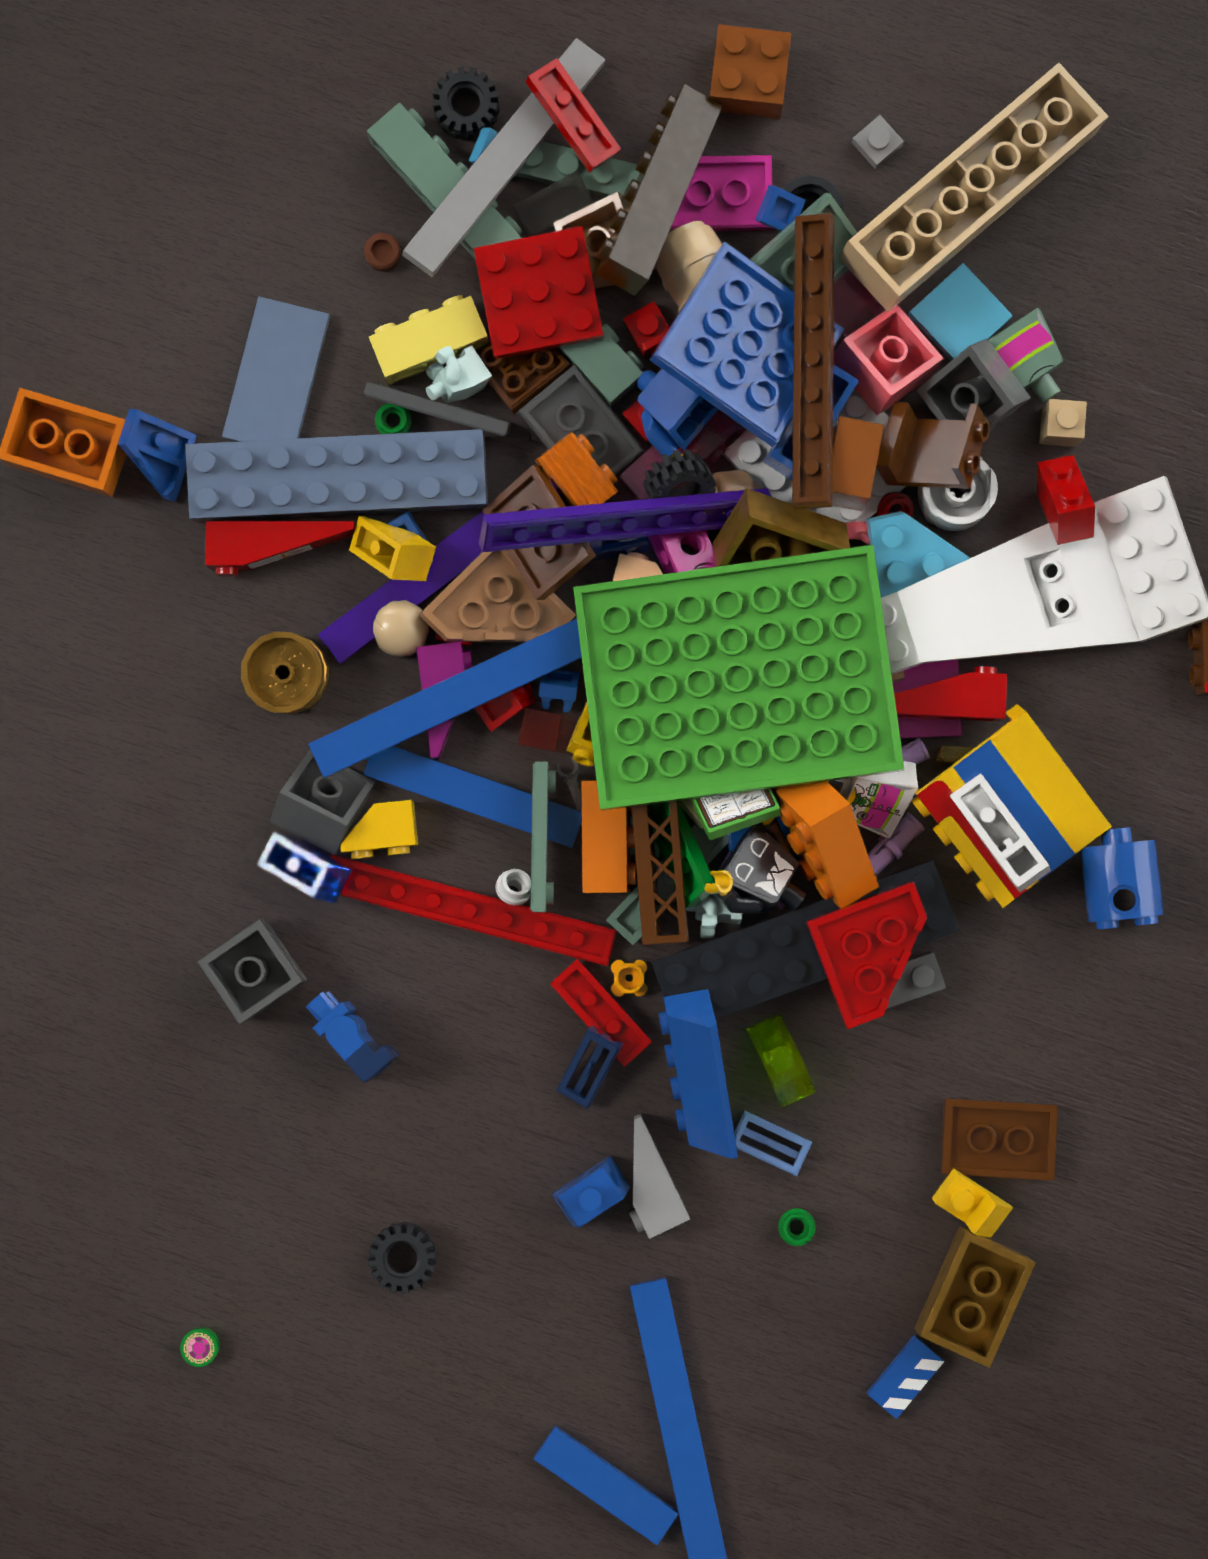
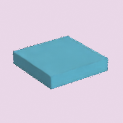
[908,263,1013,361]

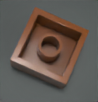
[710,24,791,119]
[832,416,884,511]

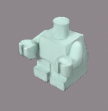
[426,345,492,403]
[686,893,742,939]

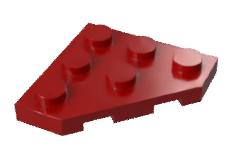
[806,881,927,1029]

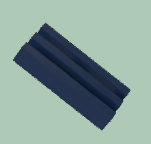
[556,1025,623,1109]

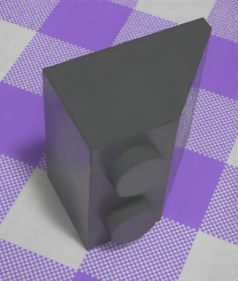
[270,750,376,855]

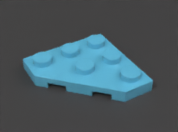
[866,511,970,597]

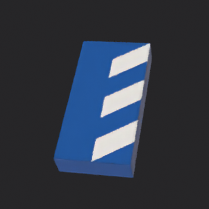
[866,1335,944,1419]

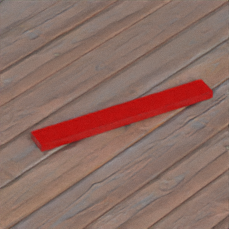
[322,855,617,966]

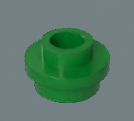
[375,403,412,434]
[778,1208,816,1246]

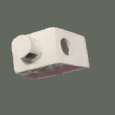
[827,761,918,838]

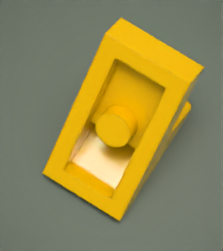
[932,1168,1013,1237]

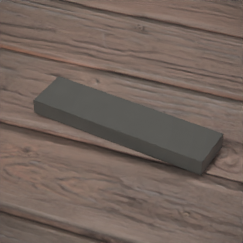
[364,381,512,437]

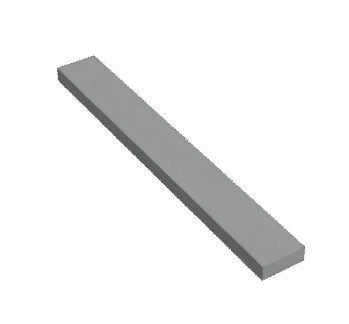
[402,38,605,277]

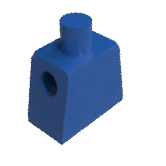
[552,1155,631,1228]

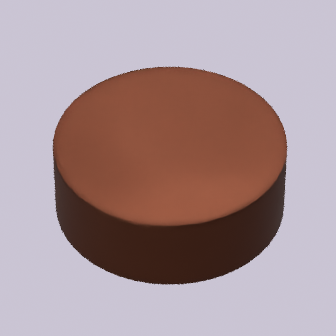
[364,233,401,272]

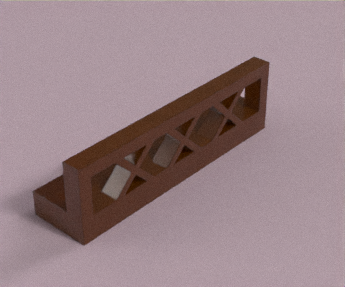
[632,801,689,945]

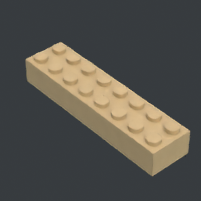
[839,63,1109,312]

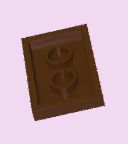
[482,465,596,600]
[940,1098,1058,1181]

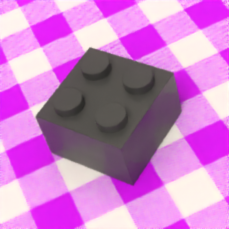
[917,339,1031,431]
[198,919,307,1024]

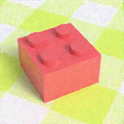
[834,305,944,416]

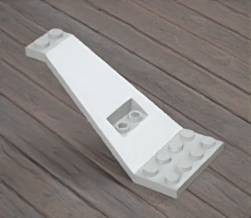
[881,476,1208,675]

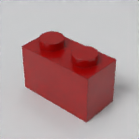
[1036,455,1095,545]

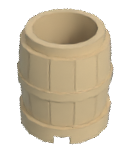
[655,221,722,314]

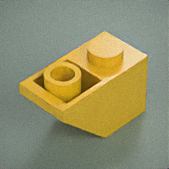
[340,800,418,859]

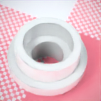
[495,869,531,905]

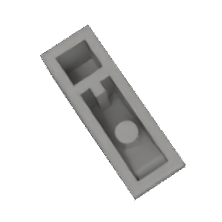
[629,1114,690,1239]

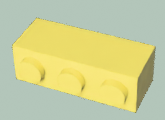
[369,295,489,385]

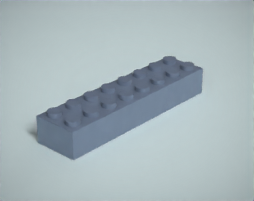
[185,429,488,523]

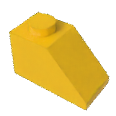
[349,516,436,581]

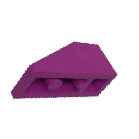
[416,641,473,760]

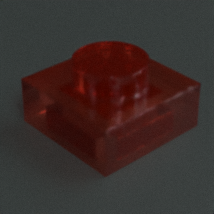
[518,708,562,752]

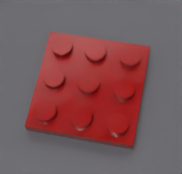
[474,226,604,359]

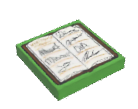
[690,789,780,840]

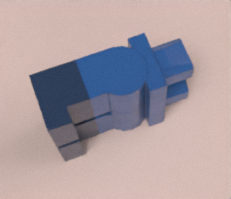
[306,991,400,1083]

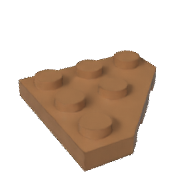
[419,550,576,643]

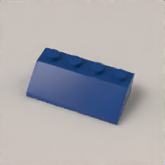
[659,989,738,1159]

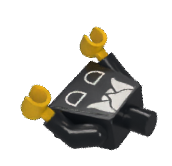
[704,817,806,914]

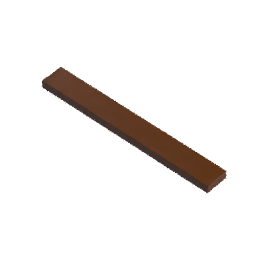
[792,213,835,509]

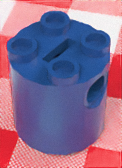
[1080,827,1164,929]

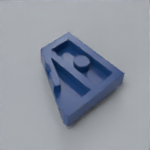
[118,409,197,502]

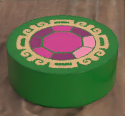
[180,1327,220,1367]

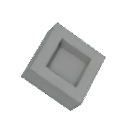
[851,115,904,169]

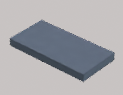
[222,296,330,442]

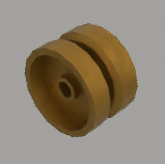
[241,631,329,714]

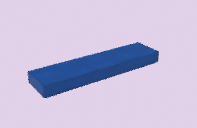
[534,1425,678,1545]

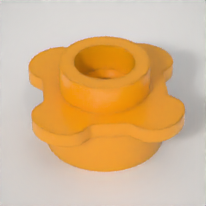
[611,960,648,997]

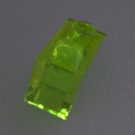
[747,1014,816,1107]

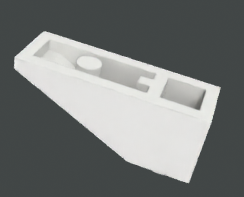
[950,773,1051,893]

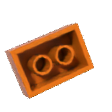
[0,387,126,498]
[775,781,879,908]

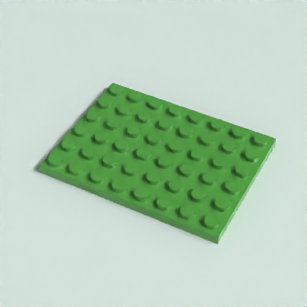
[573,545,904,811]

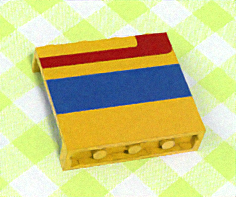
[911,704,1112,908]

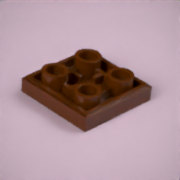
[477,341,570,414]

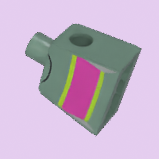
[989,308,1063,404]

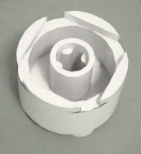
[917,457,998,531]

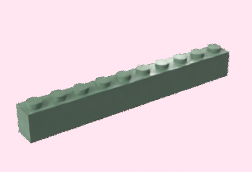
[367,102,644,409]

